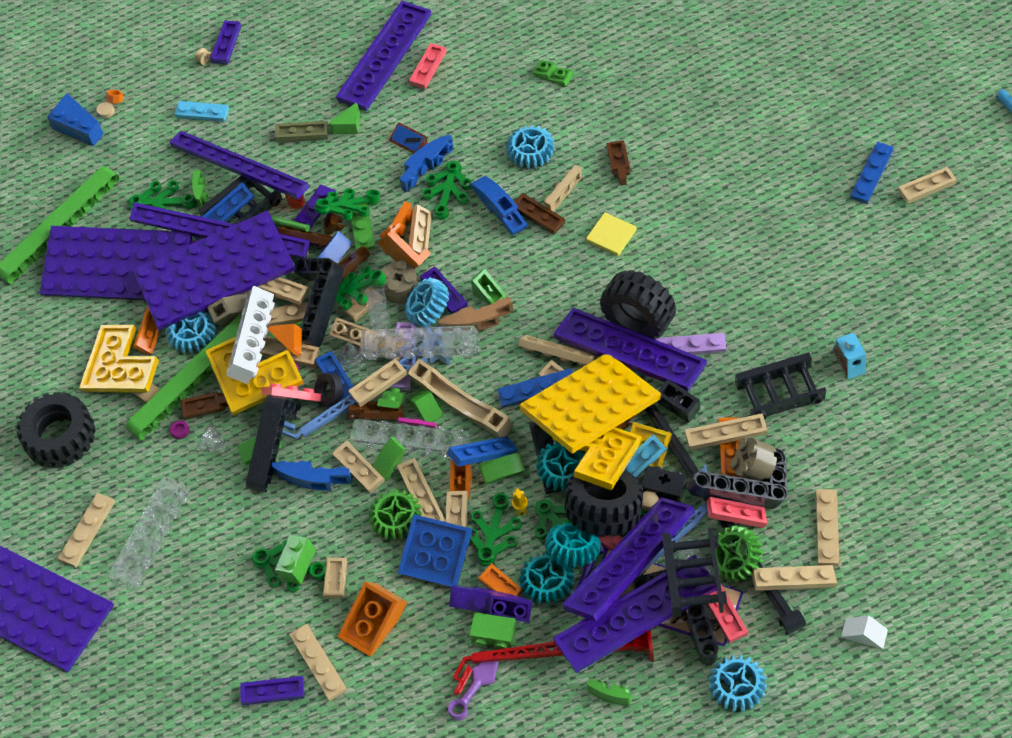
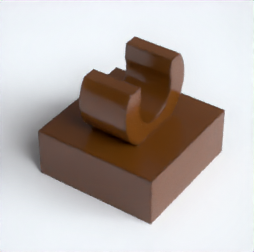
[324,212,344,235]

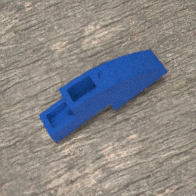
[399,134,454,192]
[470,176,528,236]
[272,460,352,491]

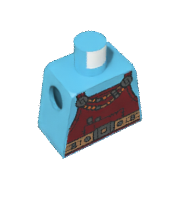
[832,333,866,379]

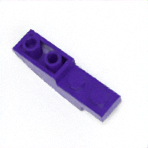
[449,585,533,622]

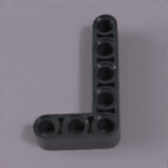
[294,258,344,347]
[246,395,301,493]
[687,448,788,509]
[633,569,718,665]

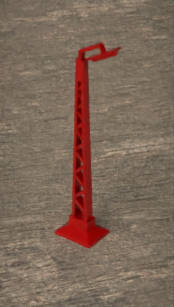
[453,629,655,696]

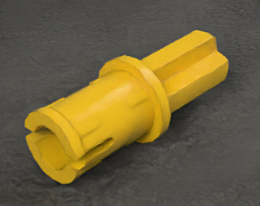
[512,489,528,516]

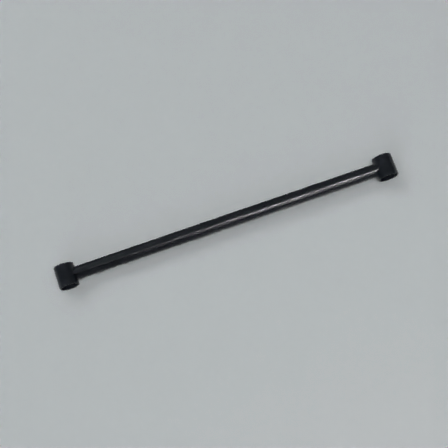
[639,375,806,636]

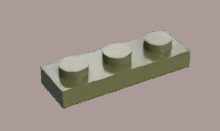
[275,121,329,142]

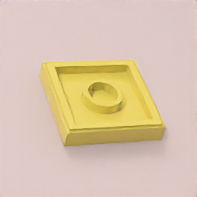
[586,213,637,256]

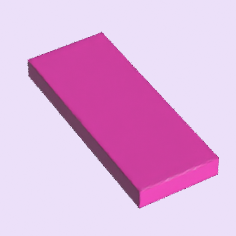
[398,417,438,433]

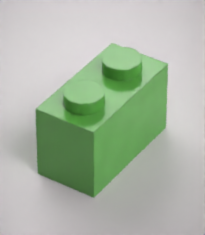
[275,534,316,585]
[470,613,517,650]

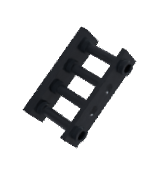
[198,176,283,224]
[735,352,826,420]
[662,528,727,618]

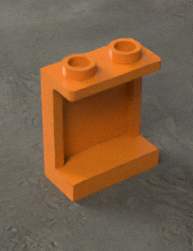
[377,222,431,269]

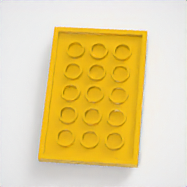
[520,354,661,454]

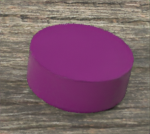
[170,420,190,440]

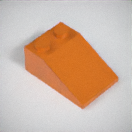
[337,582,407,657]

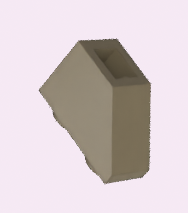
[207,293,248,327]

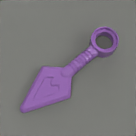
[448,661,499,721]

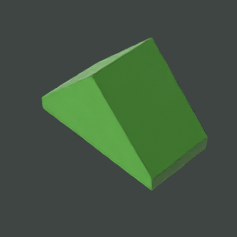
[329,103,360,134]
[471,268,507,305]
[407,389,444,422]

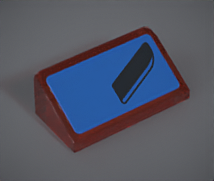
[389,122,428,154]

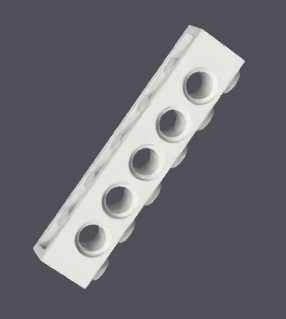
[226,286,275,384]

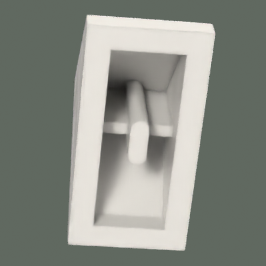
[841,615,888,649]

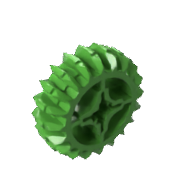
[369,488,422,542]
[708,525,764,582]

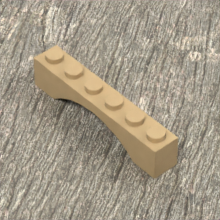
[407,359,513,438]

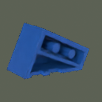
[47,93,103,146]

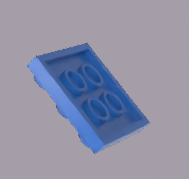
[398,514,473,587]

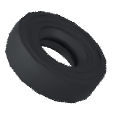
[314,373,343,407]

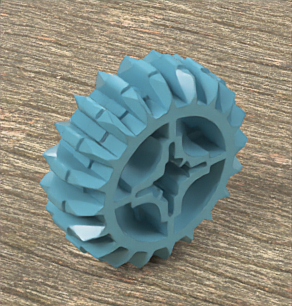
[506,125,554,170]
[404,278,449,328]
[165,310,217,355]
[709,654,767,712]

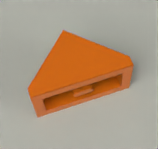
[268,324,302,357]
[450,459,473,500]

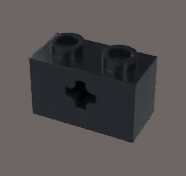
[657,379,700,423]
[641,466,687,503]

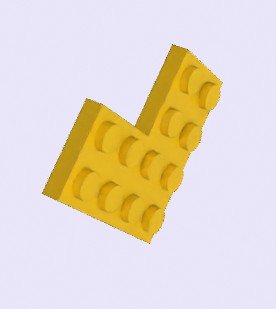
[79,325,159,393]
[205,337,304,415]
[553,427,642,490]

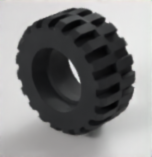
[600,270,676,340]
[16,392,96,468]
[564,470,643,537]

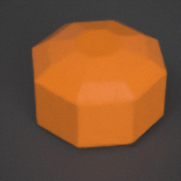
[106,90,123,104]

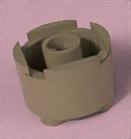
[381,260,418,304]
[730,438,777,481]

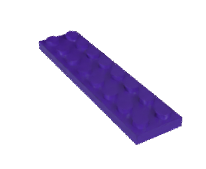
[336,0,432,111]
[554,307,707,392]
[562,497,695,622]
[553,555,716,673]

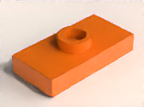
[478,563,522,596]

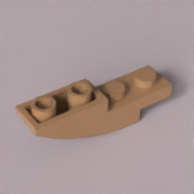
[438,297,513,333]

